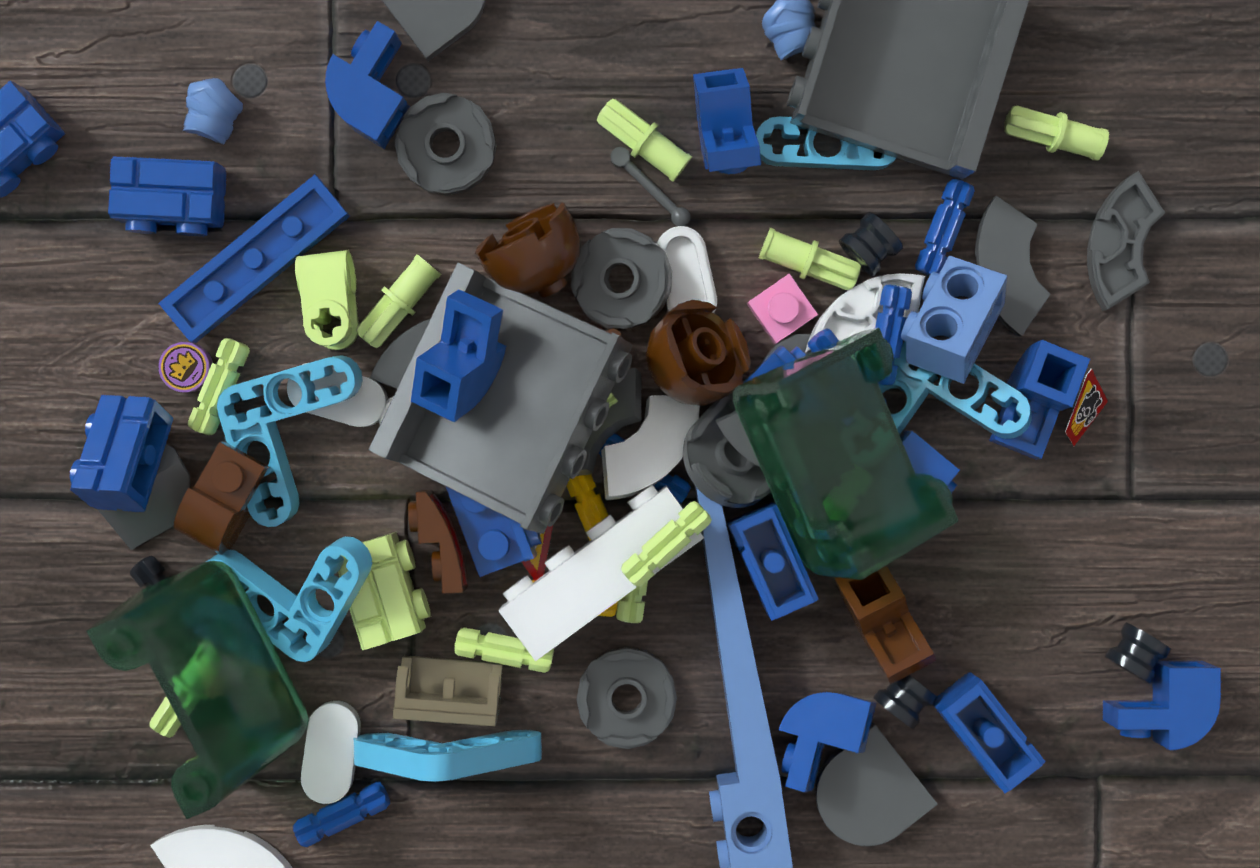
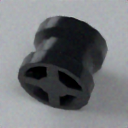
[838,212,903,277]
[1105,622,1172,684]
[873,675,938,730]

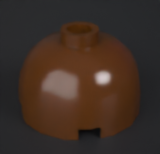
[475,203,580,297]
[646,300,751,406]

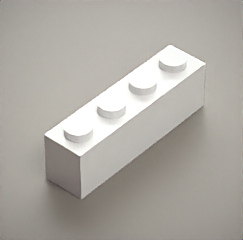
[499,485,704,661]

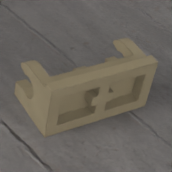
[393,655,503,727]

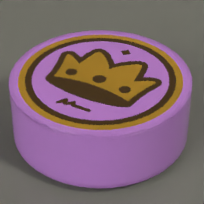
[159,342,213,393]

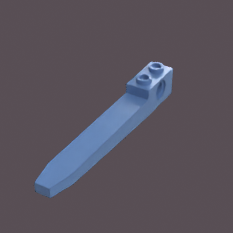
[695,486,793,868]

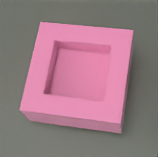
[747,273,818,344]

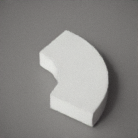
[805,273,925,362]
[601,395,700,500]
[150,825,292,868]

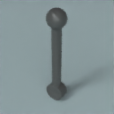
[610,147,691,226]

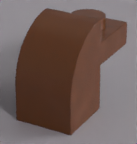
[174,442,269,555]
[835,555,936,685]

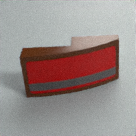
[408,490,468,594]

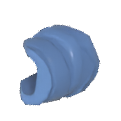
[762,0,818,61]
[183,78,243,145]

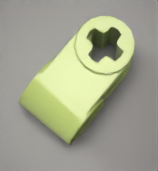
[295,250,359,350]

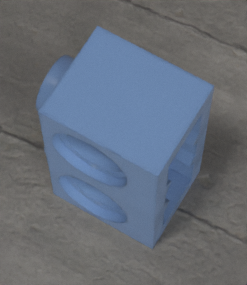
[901,255,1007,384]

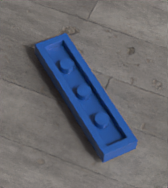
[158,174,350,343]

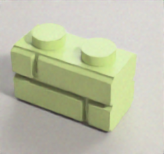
[338,532,430,650]

